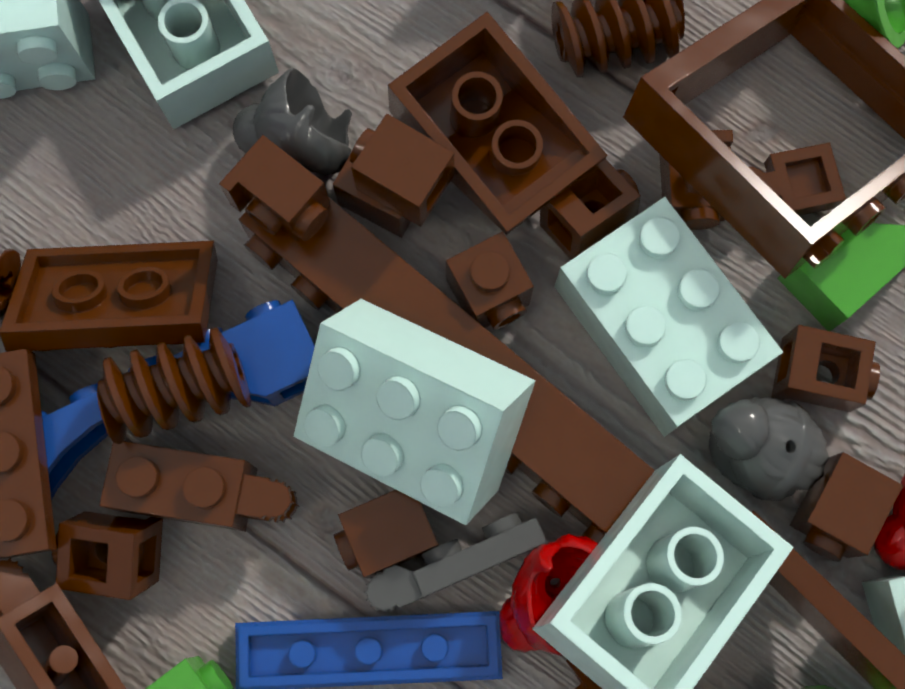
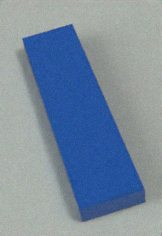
[235,611,503,689]

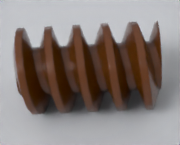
[551,0,685,78]
[97,327,251,445]

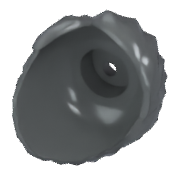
[233,68,352,176]
[709,397,830,501]

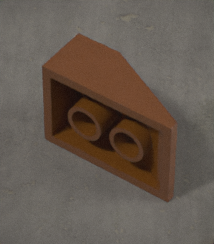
[388,11,607,235]

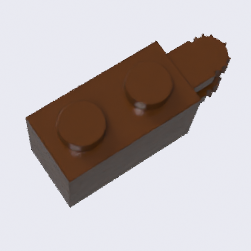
[99,441,300,532]
[0,558,126,689]

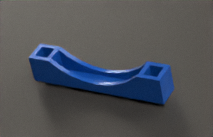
[42,299,315,501]

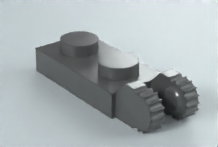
[364,512,547,612]

